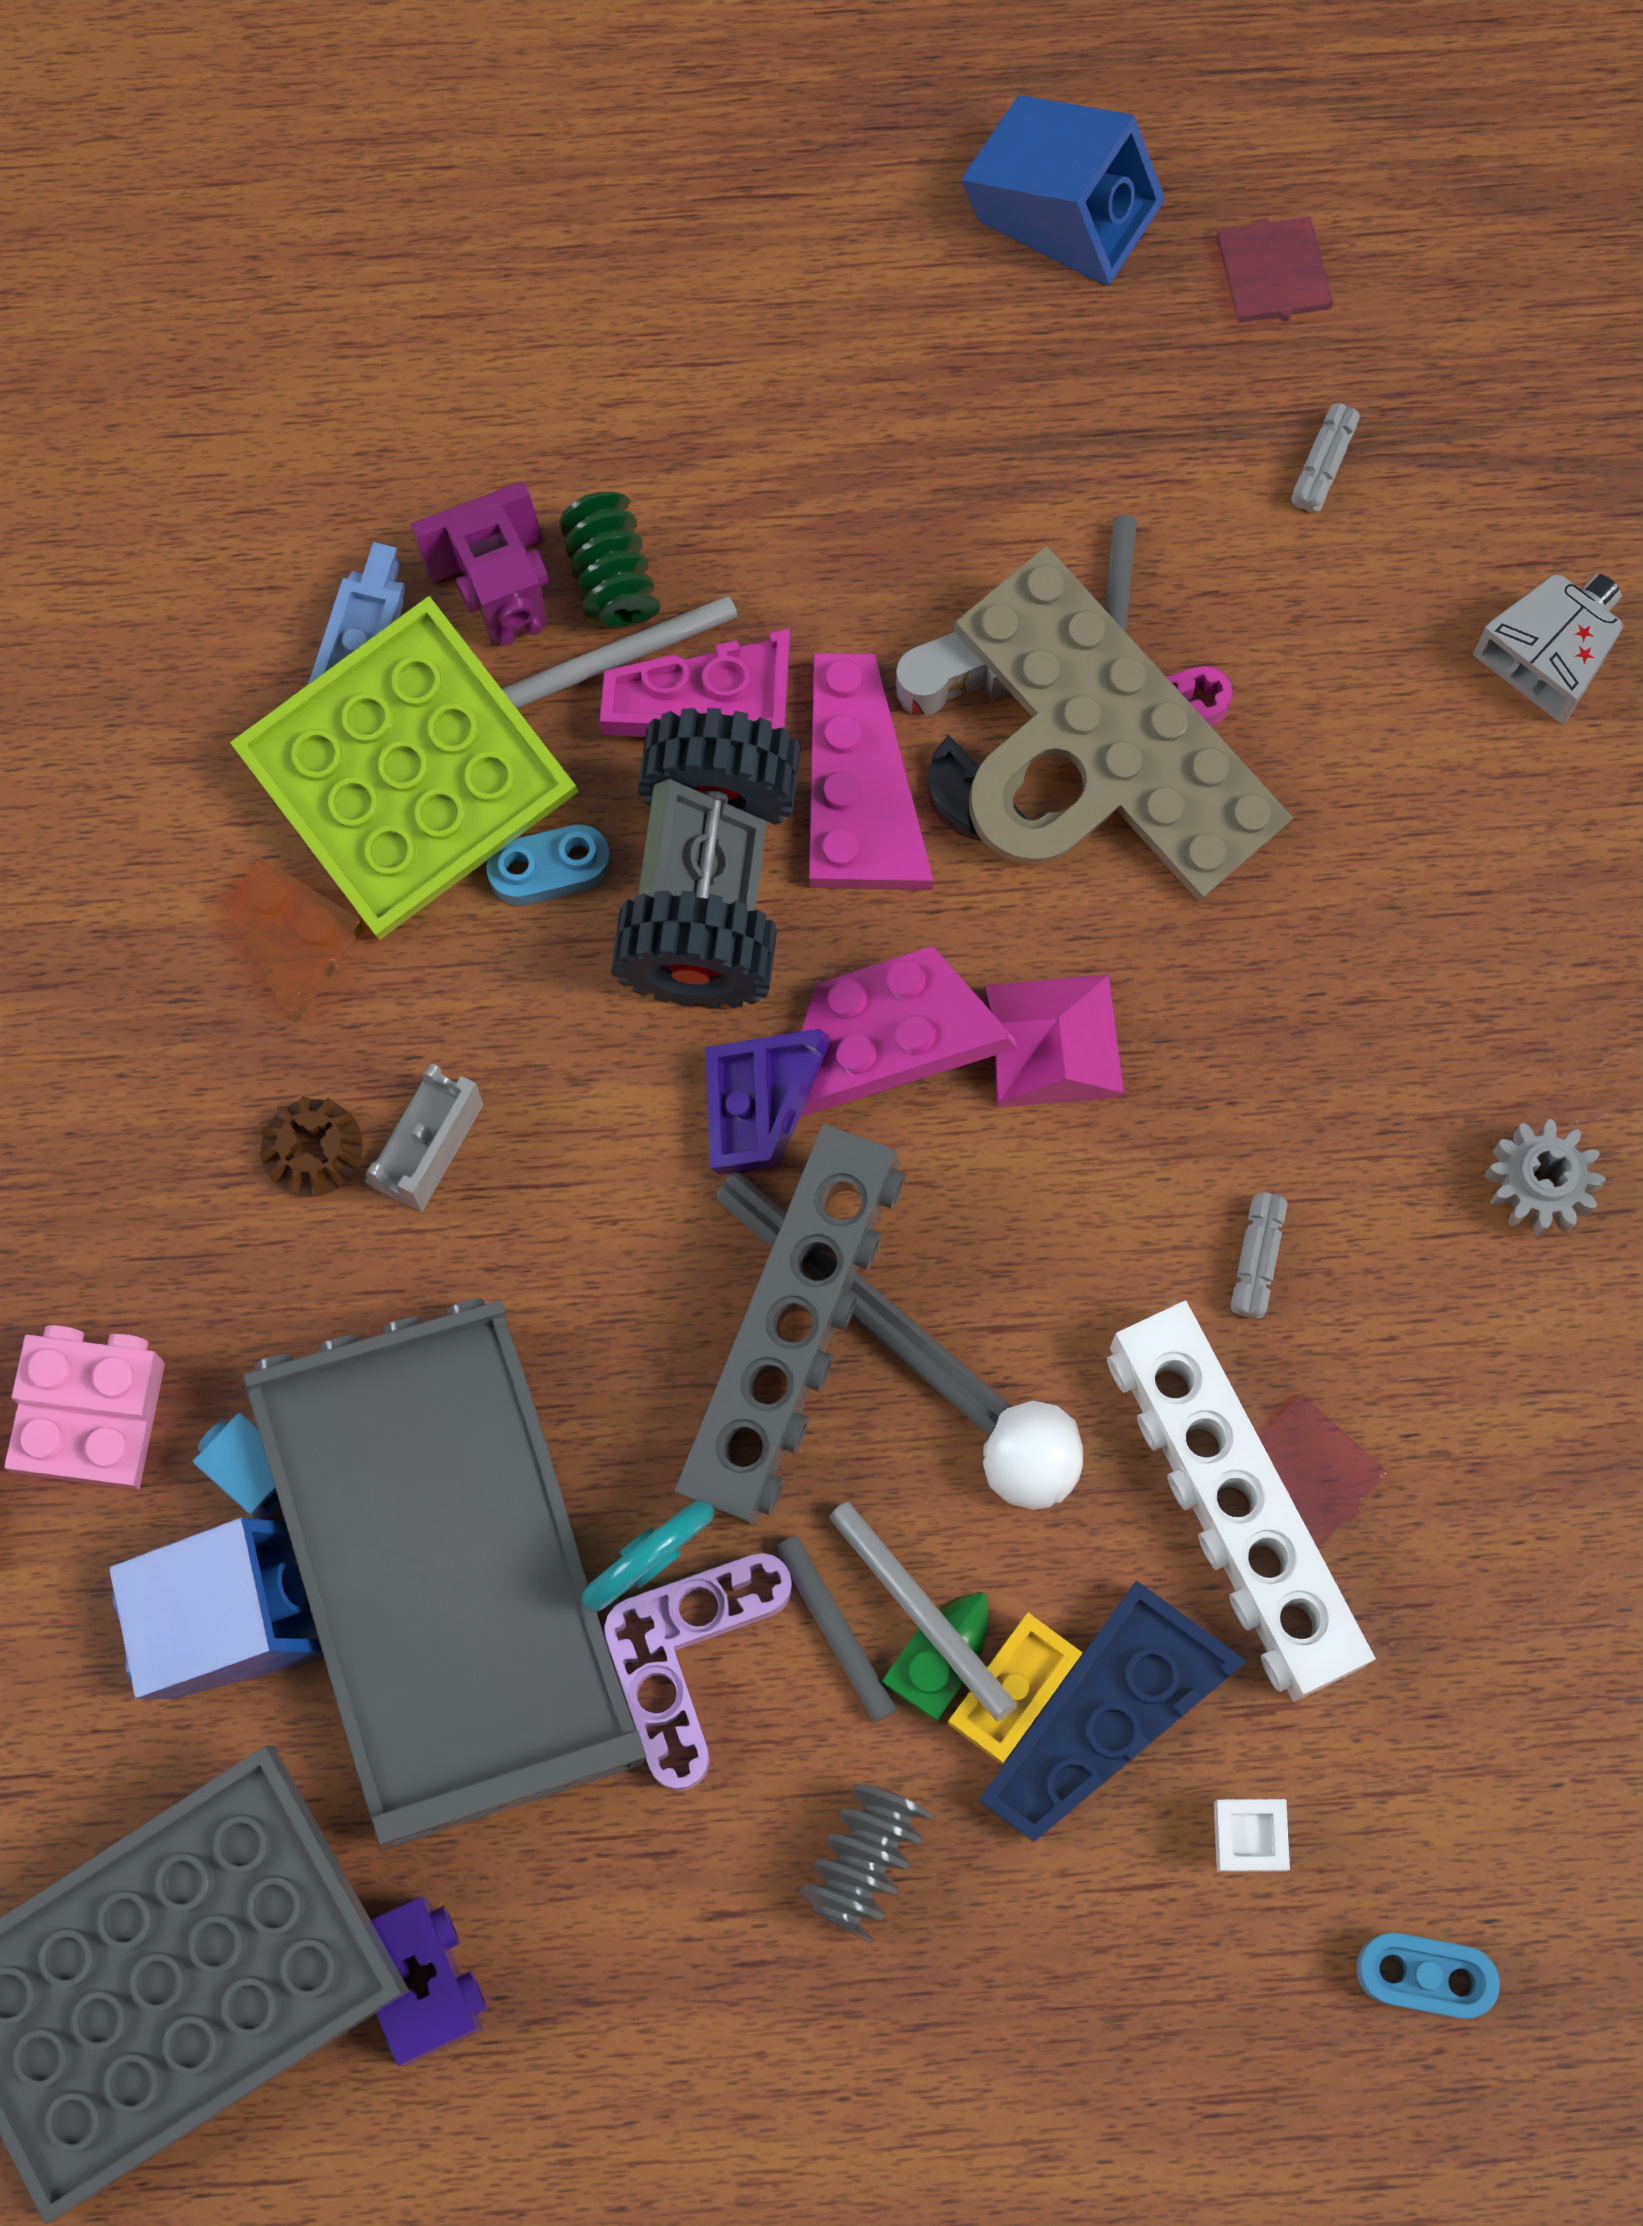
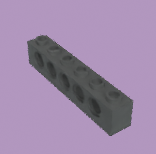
[674,1123,906,1526]

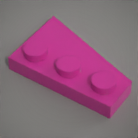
[600,628,790,737]

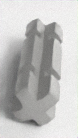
[1291,403,1360,513]
[1230,1192,1288,1318]

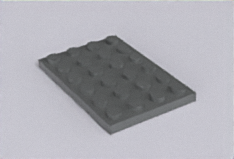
[0,1746,409,2225]

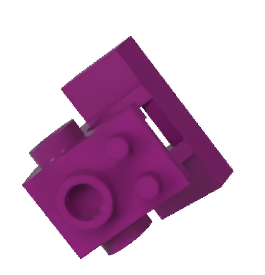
[410,481,549,646]

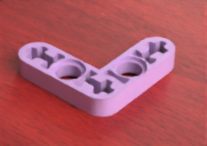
[604,1553,792,1791]

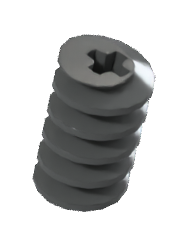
[799,1784,935,1943]

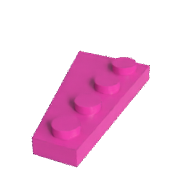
[809,653,934,890]

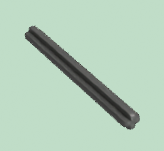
[716,1172,1013,1436]

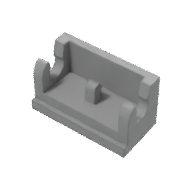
[365,1064,484,1213]

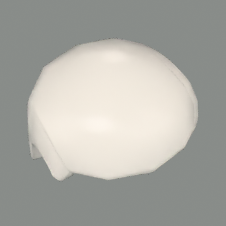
[983,1401,1083,1510]

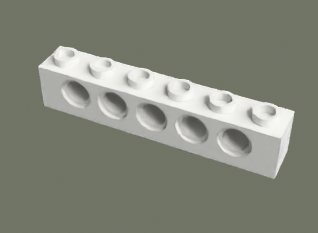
[1107,1300,1376,1702]

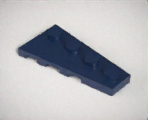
[978,1580,1247,1843]

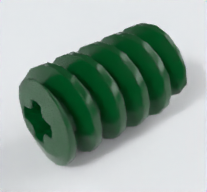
[559,492,660,629]

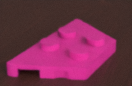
[799,946,1017,1118]

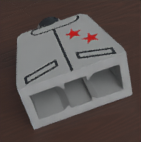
[1473,574,1624,725]

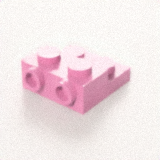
[4,1325,165,1490]

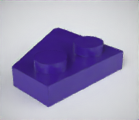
[705,1029,829,1175]

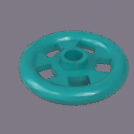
[581,1499,714,1612]

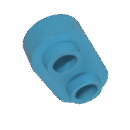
[487,825,611,906]
[1356,1933,1500,2019]

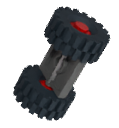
[611,708,801,1009]

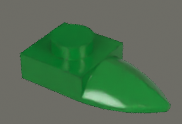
[882,1592,988,1723]

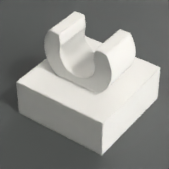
[1214,1799,1290,1872]

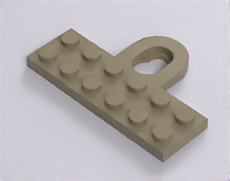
[953,545,1293,902]

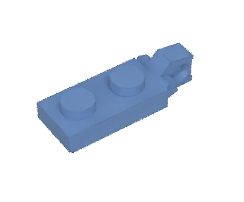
[308,542,405,684]

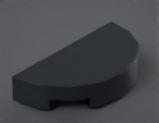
[927,734,1029,842]

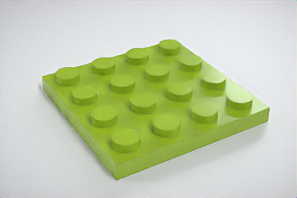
[230,596,579,940]

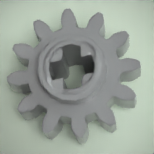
[1484,1119,1605,1237]

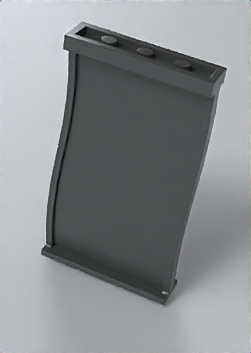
[243,1298,647,1852]

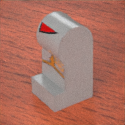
[895,632,1010,717]

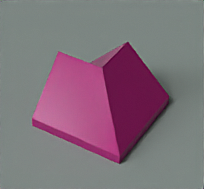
[984,974,1124,1108]

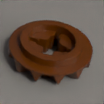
[259,1095,363,1197]

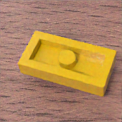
[947,1612,1082,1765]

